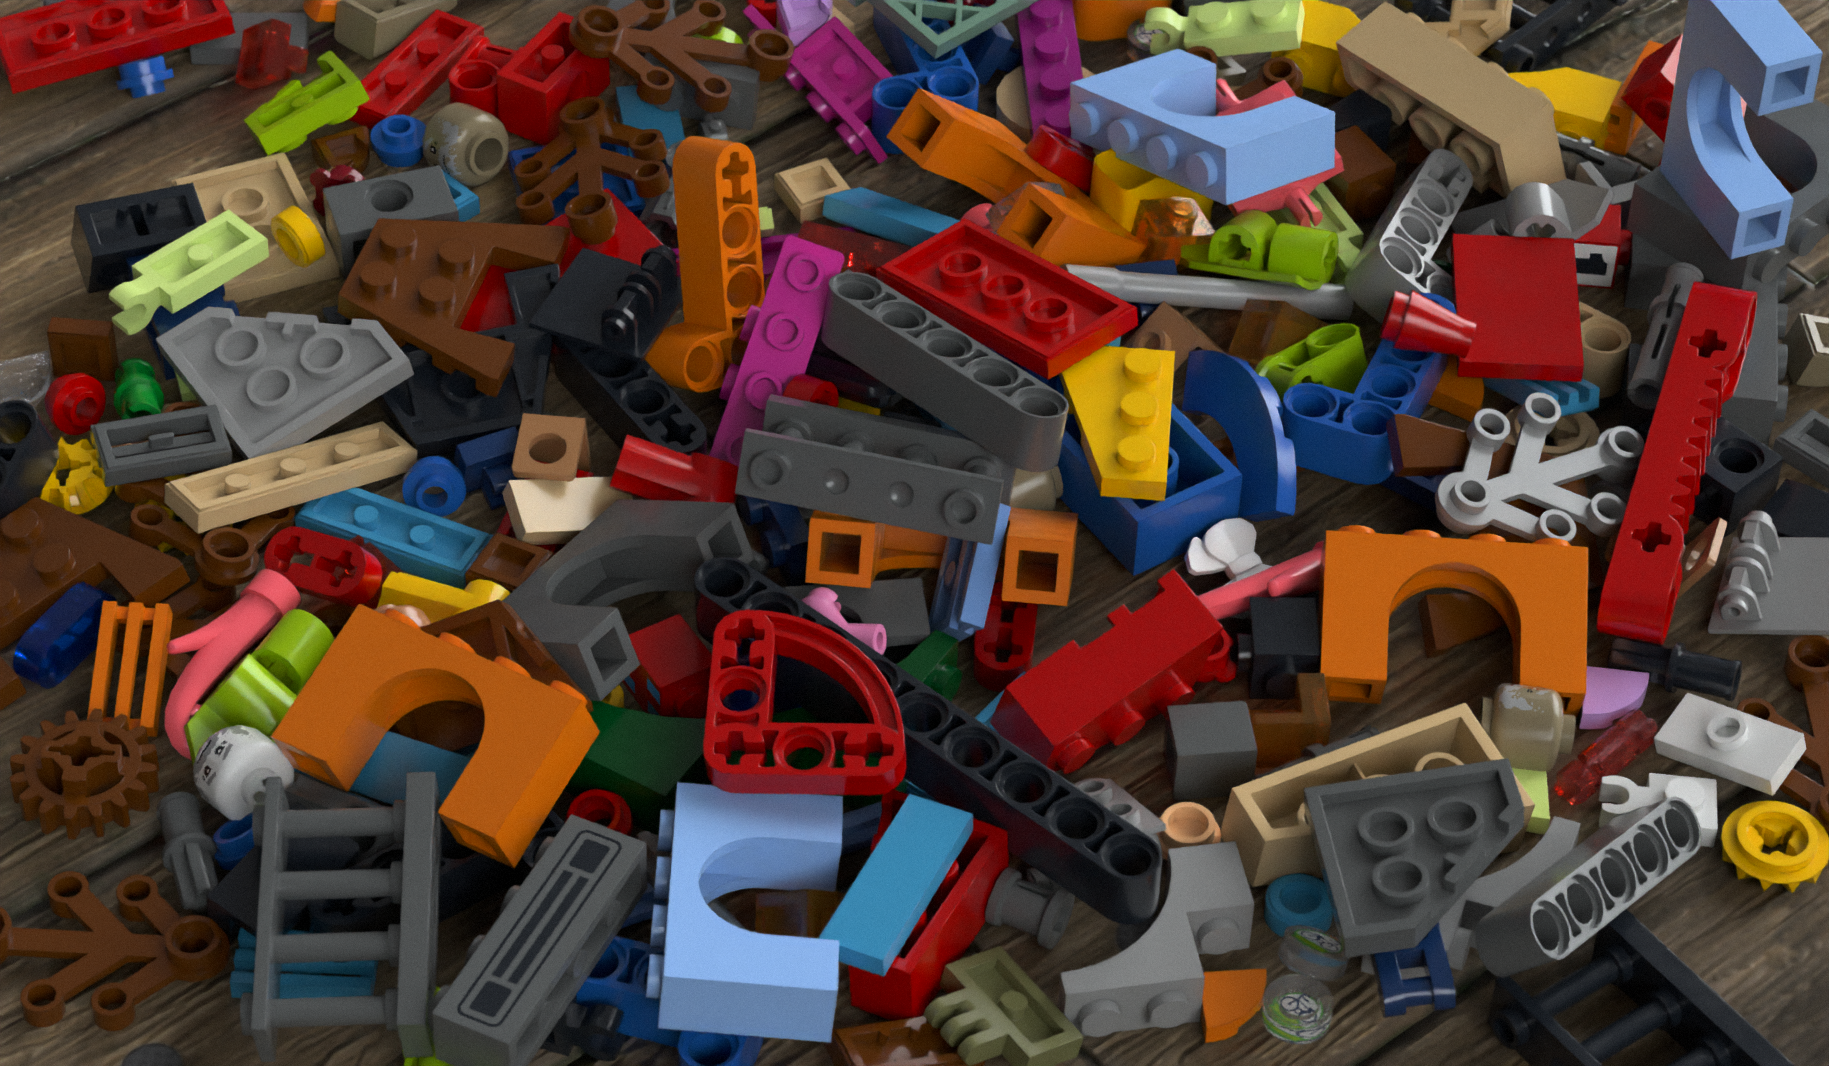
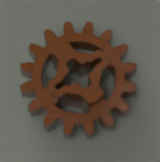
[9,709,160,840]

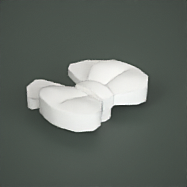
[1184,518,1273,619]

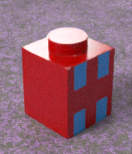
[623,613,712,719]

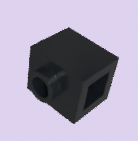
[1235,597,1321,700]

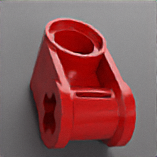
[449,35,524,120]

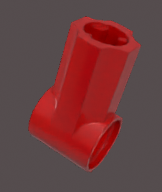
[609,435,739,504]

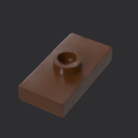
[825,1016,985,1066]

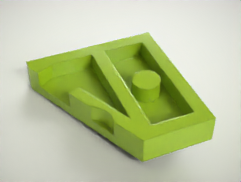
[244,50,370,156]

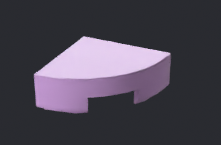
[776,0,832,47]
[1580,666,1650,730]

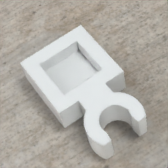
[1599,773,1718,847]

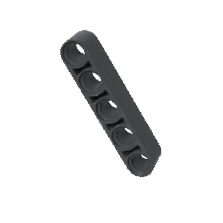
[821,272,1069,472]
[1475,796,1702,978]

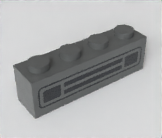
[428,814,648,1066]

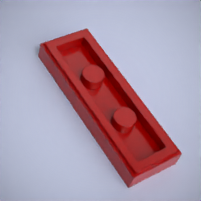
[348,9,484,129]

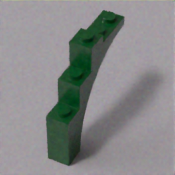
[563,629,962,835]

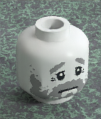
[193,725,294,820]

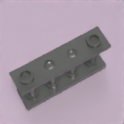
[735,394,1017,545]
[240,771,442,1062]

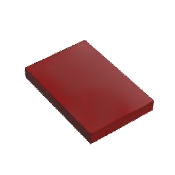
[1451,234,1584,382]

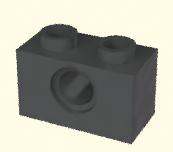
[323,165,459,280]

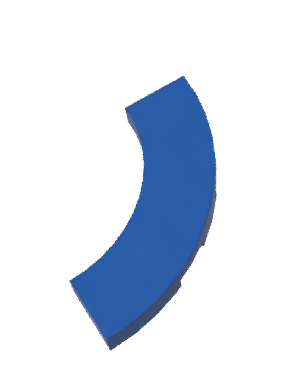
[1182,350,1296,522]

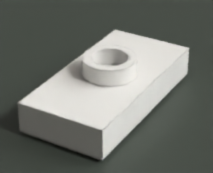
[1654,692,1807,796]

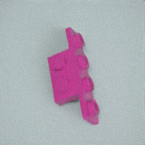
[742,4,893,165]
[709,235,845,466]

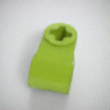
[1254,323,1368,404]

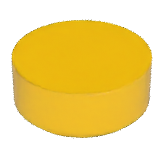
[271,205,326,268]

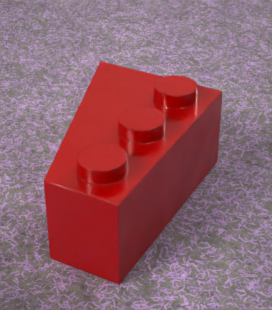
[990,569,1223,774]

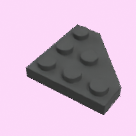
[1304,758,1524,958]

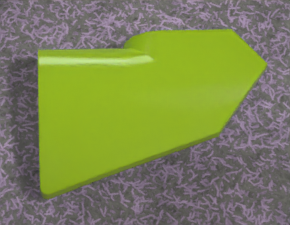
[1171,210,1339,290]
[184,609,334,765]

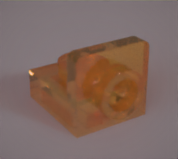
[1131,197,1215,266]

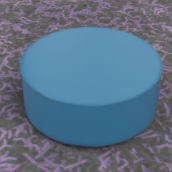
[1264,873,1333,941]

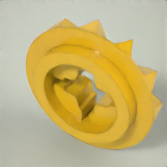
[38,436,114,515]
[1720,801,1829,893]

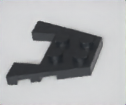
[322,263,560,459]

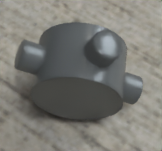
[698,114,728,141]

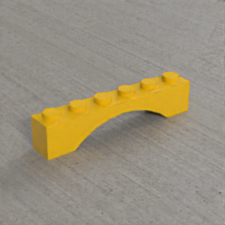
[1271,0,1622,150]

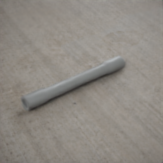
[1060,264,1354,321]

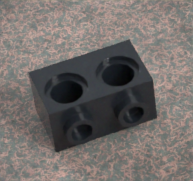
[71,183,207,294]
[1637,416,1784,538]

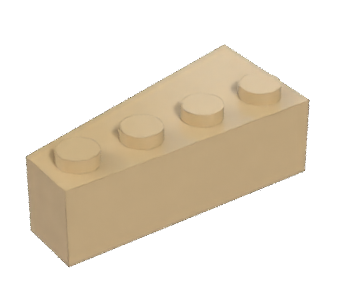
[1336,1,1566,199]
[1220,702,1535,887]

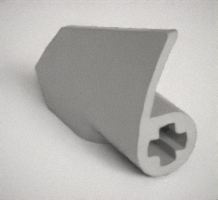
[1447,179,1615,263]

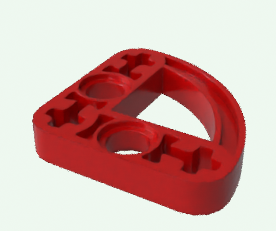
[703,610,906,795]

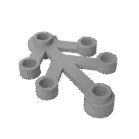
[1435,392,1644,543]

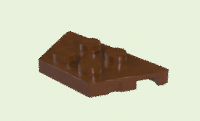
[388,599,594,756]

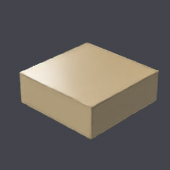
[774,158,851,224]

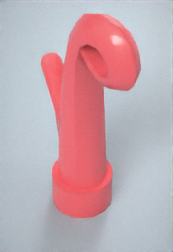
[1197,540,1324,620]
[165,569,301,761]

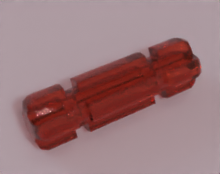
[1554,710,1658,805]

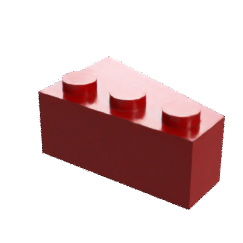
[849,789,1009,1021]

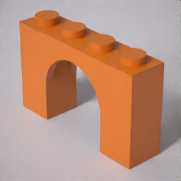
[886,88,1146,268]
[805,508,1079,606]
[1315,525,1588,717]
[271,604,600,868]

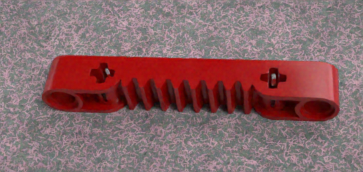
[1597,281,1757,645]

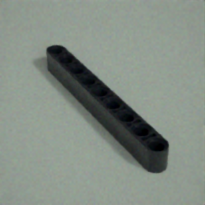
[694,557,1162,925]

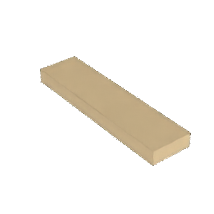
[164,421,417,534]

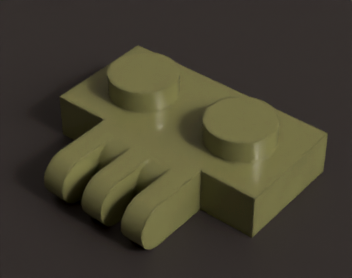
[924,945,1084,1066]

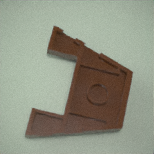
[337,218,570,397]
[1386,414,1604,658]
[0,497,191,711]

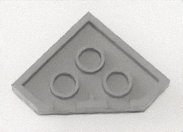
[156,307,414,460]

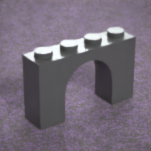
[1626,98,1829,291]
[1620,233,1788,446]
[503,499,755,701]

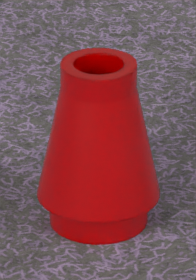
[1379,289,1477,358]

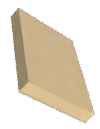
[171,152,340,303]

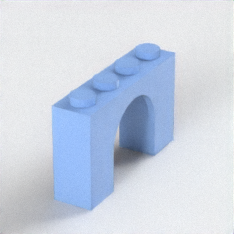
[1660,0,1823,260]
[1069,49,1335,205]
[646,782,843,1042]

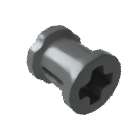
[985,867,1075,950]

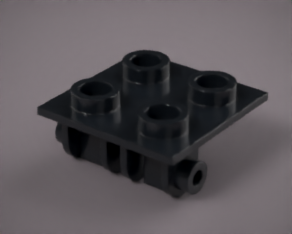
[529,245,683,363]

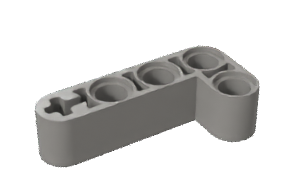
[1345,149,1473,324]

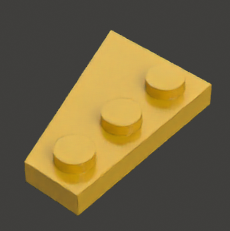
[1058,346,1175,501]

